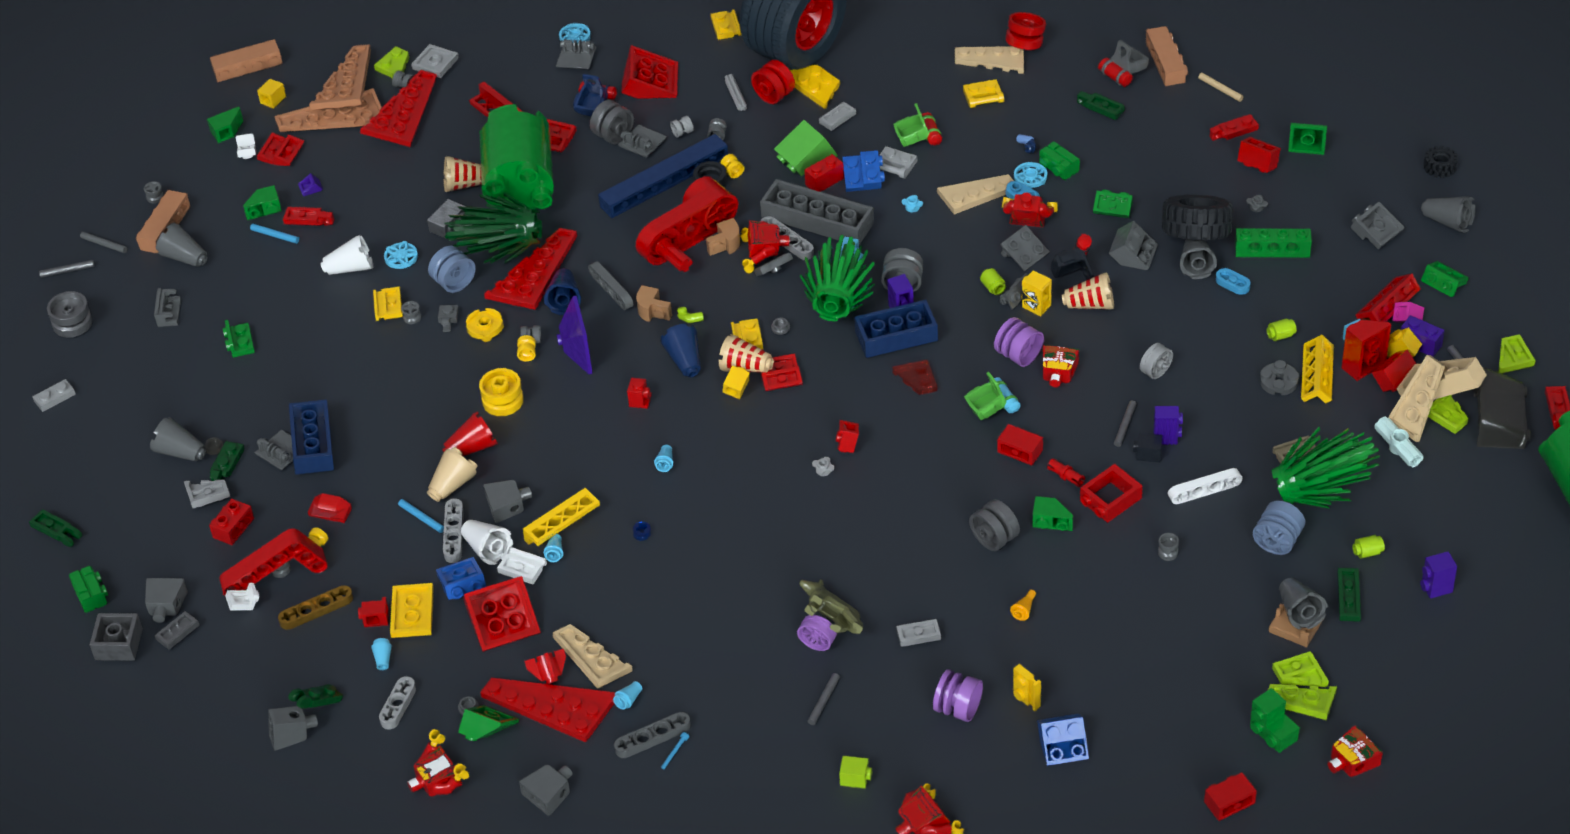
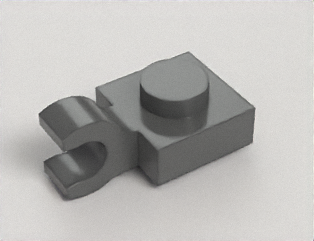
[438,305,459,332]

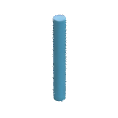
[250,224,299,244]
[398,499,444,533]

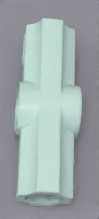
[1375,416,1423,468]

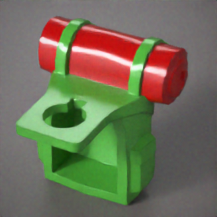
[893,103,942,147]

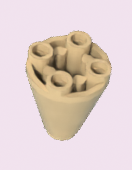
[427,447,478,502]

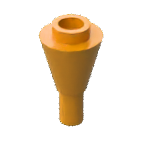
[1010,590,1036,621]

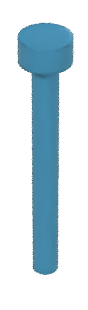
[661,732,689,769]

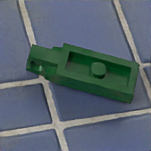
[1077,91,1125,120]
[209,441,245,481]

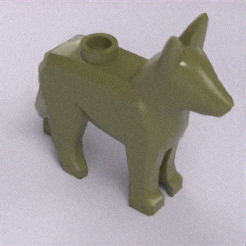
[799,579,863,634]

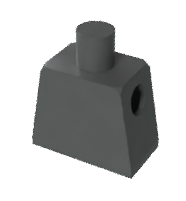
[483,480,532,523]
[145,578,188,623]
[268,706,318,751]
[519,765,573,816]

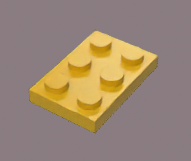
[390,583,434,638]

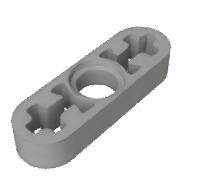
[379,677,416,729]

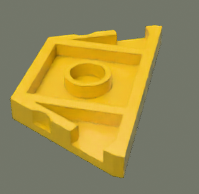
[790,64,840,109]

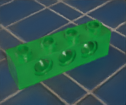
[1235,228,1312,258]

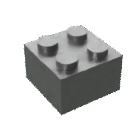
[90,613,143,661]

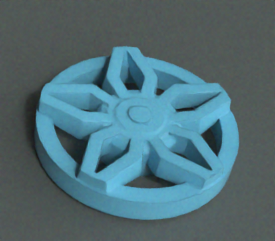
[559,23,591,45]
[1014,162,1047,188]
[384,241,418,269]

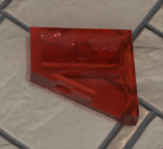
[892,360,937,395]

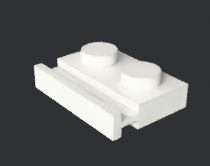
[497,547,547,584]

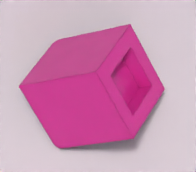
[1393,302,1424,323]

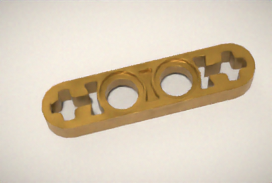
[278,586,353,630]

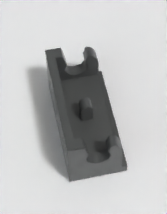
[154,288,181,327]

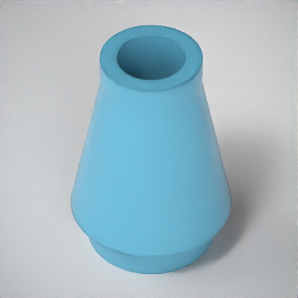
[654,445,673,472]
[543,534,563,562]
[371,638,392,670]
[613,681,643,710]

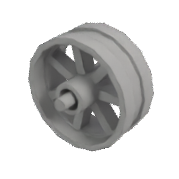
[1140,343,1173,379]

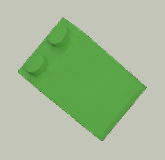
[774,120,838,176]

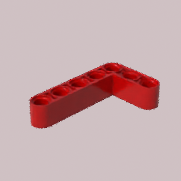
[219,528,328,596]

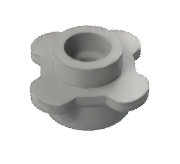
[812,457,834,476]

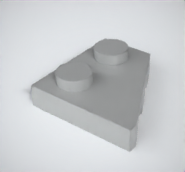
[184,480,230,508]

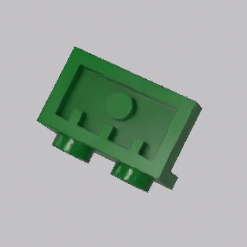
[1093,190,1133,218]
[1421,261,1469,297]
[223,320,255,358]

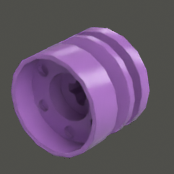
[994,317,1044,367]
[933,669,983,722]

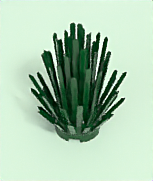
[444,192,542,264]

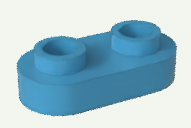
[1005,181,1040,199]
[1216,268,1250,295]

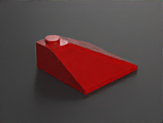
[622,45,678,98]
[464,576,541,652]

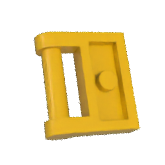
[963,79,1004,108]

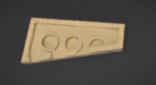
[955,46,1024,74]
[937,174,1016,214]
[1388,355,1445,442]
[553,624,632,689]

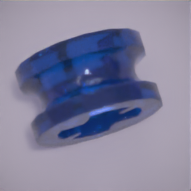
[633,522,651,541]

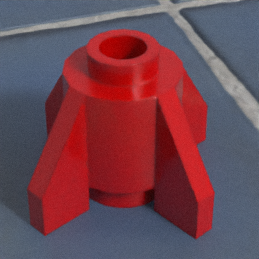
[524,648,566,684]

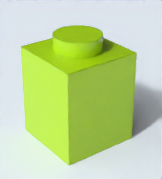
[839,756,872,788]

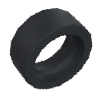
[693,161,727,188]

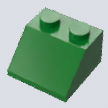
[1288,123,1327,155]

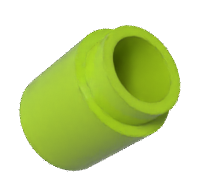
[980,268,1006,295]
[1267,318,1297,341]
[1352,535,1385,559]

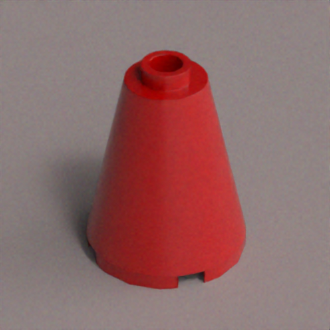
[442,412,497,457]

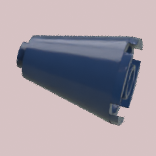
[544,268,581,315]
[660,324,701,377]

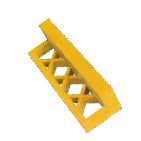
[1301,335,1334,404]
[523,488,600,546]

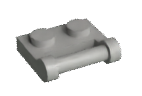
[880,146,917,179]

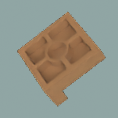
[1269,604,1324,647]

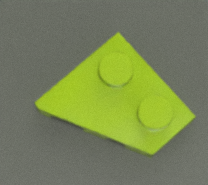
[374,46,409,78]
[1499,334,1535,374]
[1428,395,1468,434]
[1272,651,1329,687]

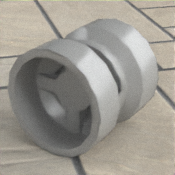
[670,116,694,138]

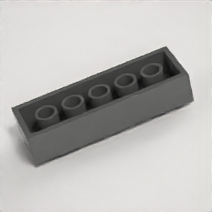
[760,179,874,245]

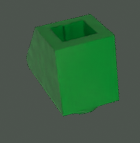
[207,106,243,143]
[243,185,281,220]
[1033,496,1073,531]

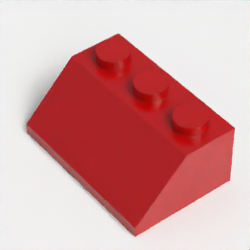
[1342,320,1391,381]

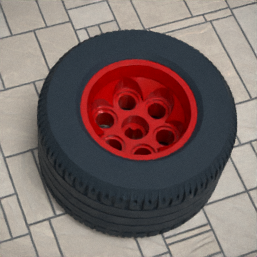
[739,0,847,70]

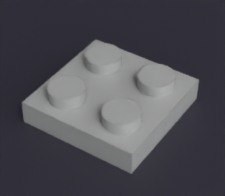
[411,44,459,78]

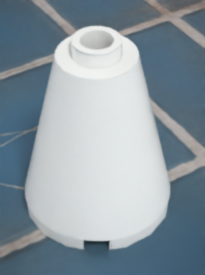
[321,235,373,275]
[461,520,513,565]

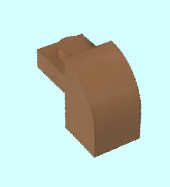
[706,218,740,256]
[636,285,672,322]

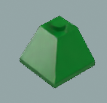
[458,705,519,741]

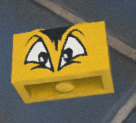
[1021,271,1052,316]

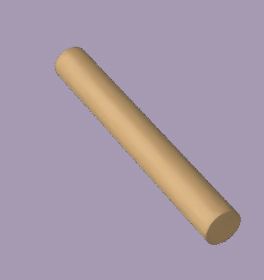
[1198,73,1243,102]

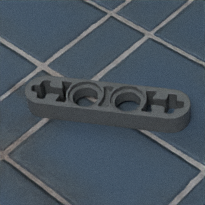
[588,261,634,310]
[614,712,691,758]

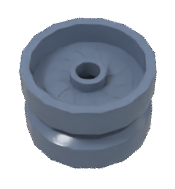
[428,246,476,293]

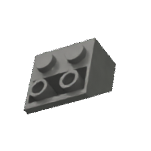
[1109,221,1158,270]

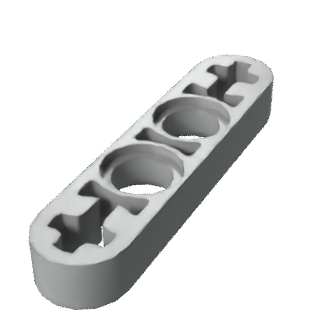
[760,216,814,260]
[443,499,464,563]

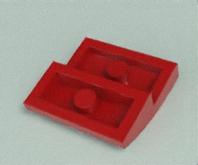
[547,119,577,152]
[257,133,304,166]
[760,354,803,391]

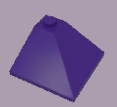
[557,296,593,374]

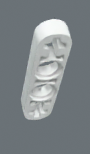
[1168,468,1243,504]

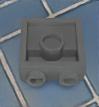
[1350,202,1405,250]

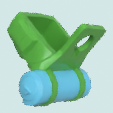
[964,372,1021,420]

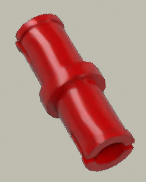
[1047,458,1085,487]

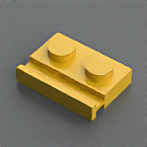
[711,10,741,40]
[373,287,403,321]
[731,318,763,350]
[1013,664,1041,711]

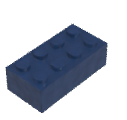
[855,300,938,358]
[289,399,334,475]

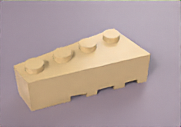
[1397,357,1487,399]

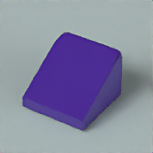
[298,173,323,196]

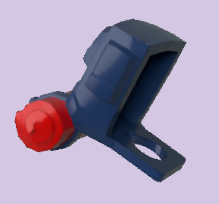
[573,74,617,116]

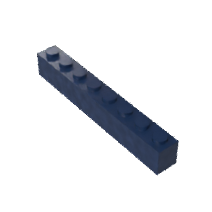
[598,134,728,219]

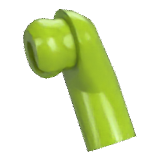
[677,307,704,323]

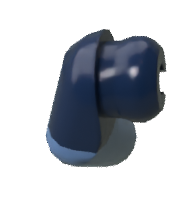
[1017,134,1037,153]

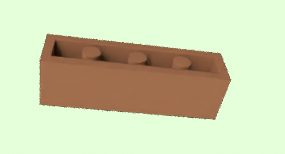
[1146,26,1188,86]
[210,39,283,82]
[136,190,190,253]

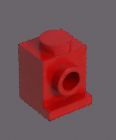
[627,378,652,409]
[835,420,859,453]
[358,597,389,627]

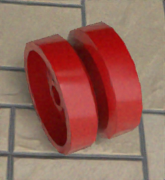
[1005,12,1046,50]
[751,59,795,104]

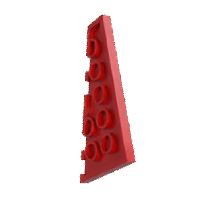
[360,70,437,147]
[484,228,577,310]
[480,678,616,742]

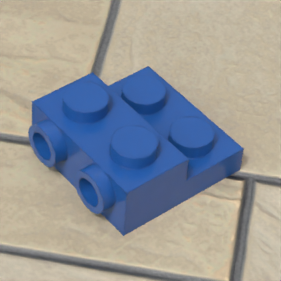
[843,151,885,192]
[436,557,487,600]

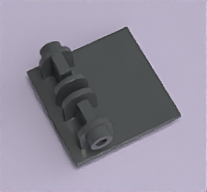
[556,39,596,69]
[618,125,667,158]
[1000,225,1050,271]
[254,430,293,470]

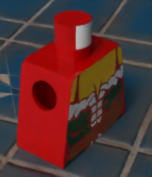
[1043,345,1079,387]
[1328,725,1383,777]

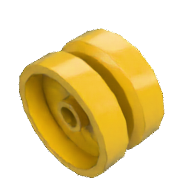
[479,368,524,416]

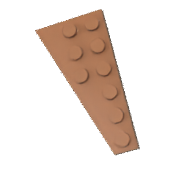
[309,44,371,110]
[274,88,382,132]

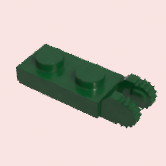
[29,509,83,547]
[288,684,343,709]

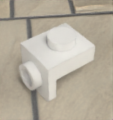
[236,133,256,159]
[225,583,259,610]

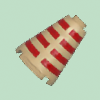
[444,156,482,192]
[1062,272,1114,310]
[719,334,774,372]

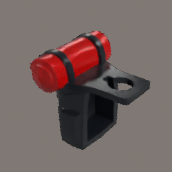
[1051,234,1094,280]

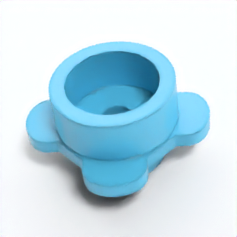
[902,195,923,212]

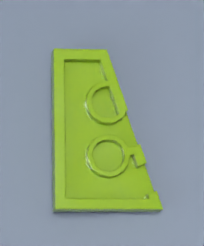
[1268,684,1337,720]

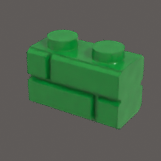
[1039,142,1080,180]
[69,566,108,613]

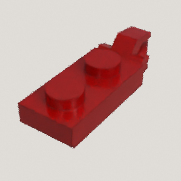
[1209,114,1259,141]
[283,207,335,225]

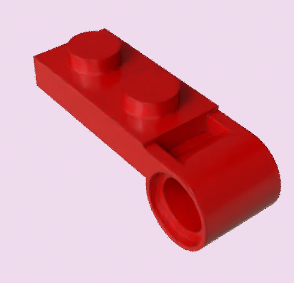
[1545,386,1570,430]

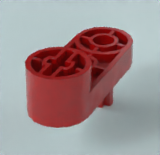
[636,176,738,272]

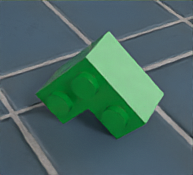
[1250,688,1300,753]

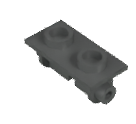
[1000,273,1028,310]

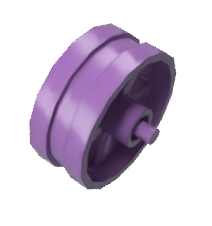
[797,615,837,651]

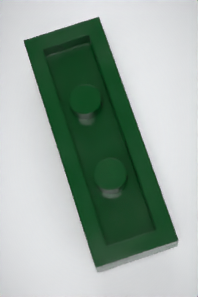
[1337,568,1361,621]

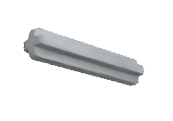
[725,74,747,111]

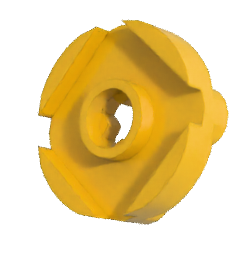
[466,308,504,342]

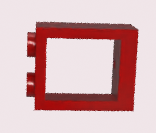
[1080,464,1143,523]

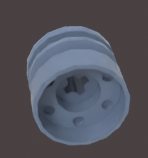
[1253,501,1305,555]

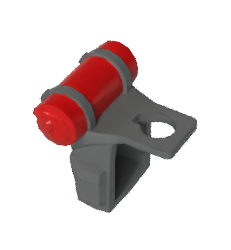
[1098,40,1149,87]

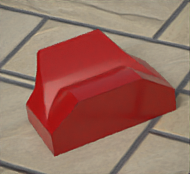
[308,493,352,523]

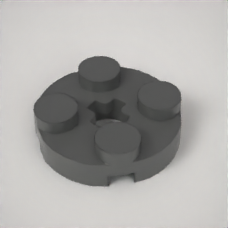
[1260,360,1299,395]

